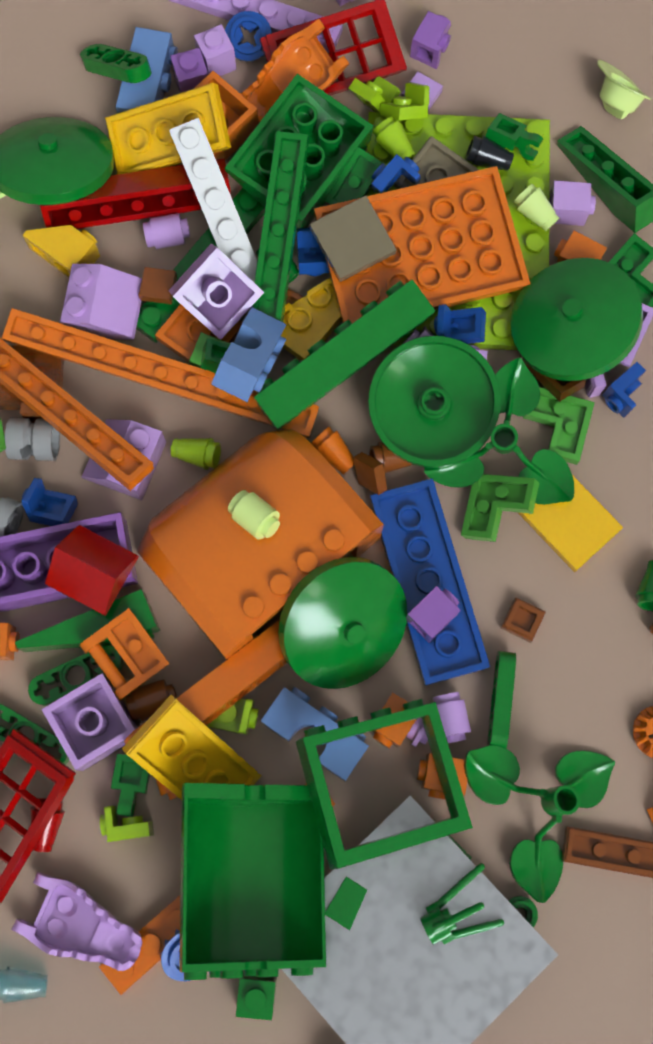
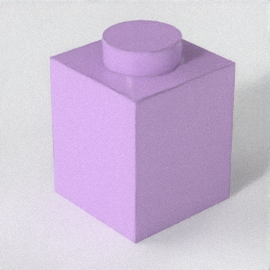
[194,24,236,76]
[550,180,596,226]

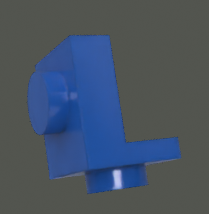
[371,154,421,194]
[297,228,329,276]
[434,304,486,344]
[22,478,78,526]

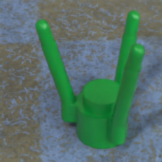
[420,863,504,945]

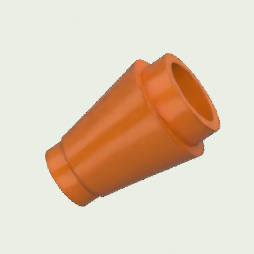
[311,427,354,475]

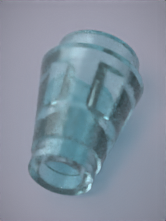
[0,966,48,1004]

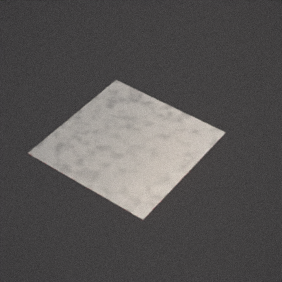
[282,796,558,1044]

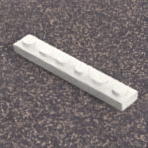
[169,118,258,308]

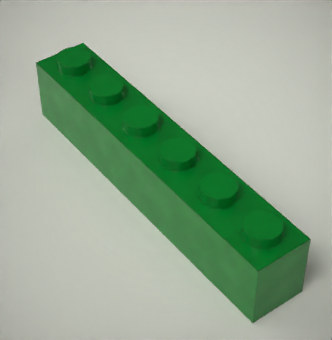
[254,280,435,431]

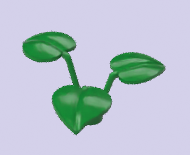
[424,358,574,505]
[464,745,615,903]

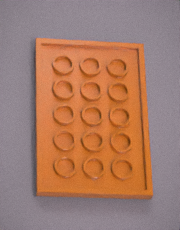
[314,166,531,324]

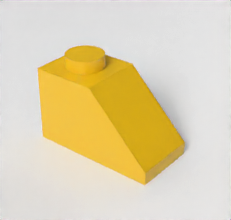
[22,225,100,277]

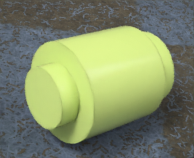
[228,490,280,540]

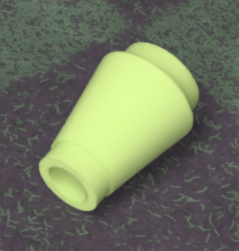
[514,184,560,231]

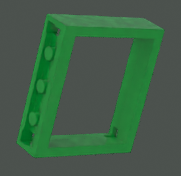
[296,699,473,869]

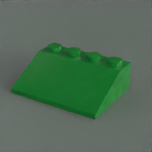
[225,74,374,233]

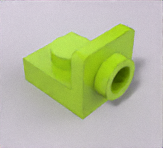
[348,76,401,113]
[380,82,430,120]
[207,698,259,735]
[100,806,154,842]

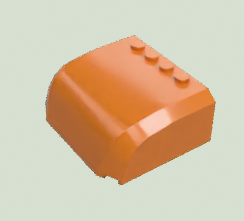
[136,429,384,660]

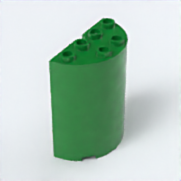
[179,783,326,980]

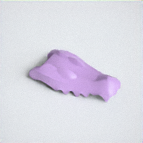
[11,871,143,971]

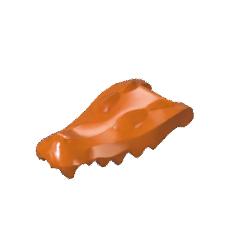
[240,19,350,122]

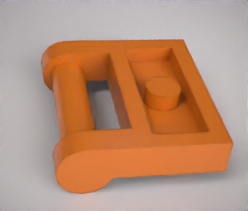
[80,608,170,701]

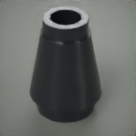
[465,135,514,171]

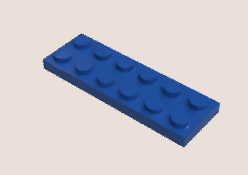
[370,478,490,686]

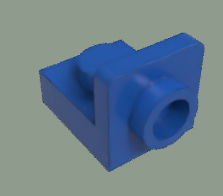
[602,362,646,417]

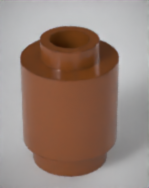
[125,679,177,721]

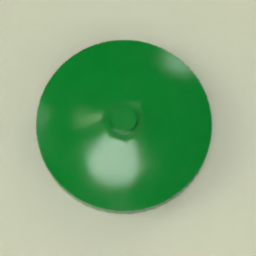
[0,117,114,205]
[511,258,643,381]
[368,336,501,468]
[278,557,407,689]

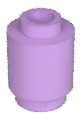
[143,213,190,249]
[433,692,471,744]

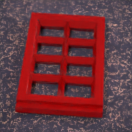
[260,0,407,96]
[0,729,76,903]

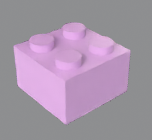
[41,673,138,771]

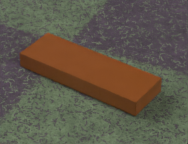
[562,826,653,878]

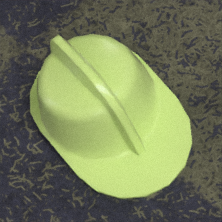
[597,60,652,119]

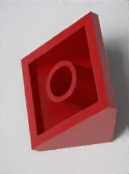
[45,525,139,616]

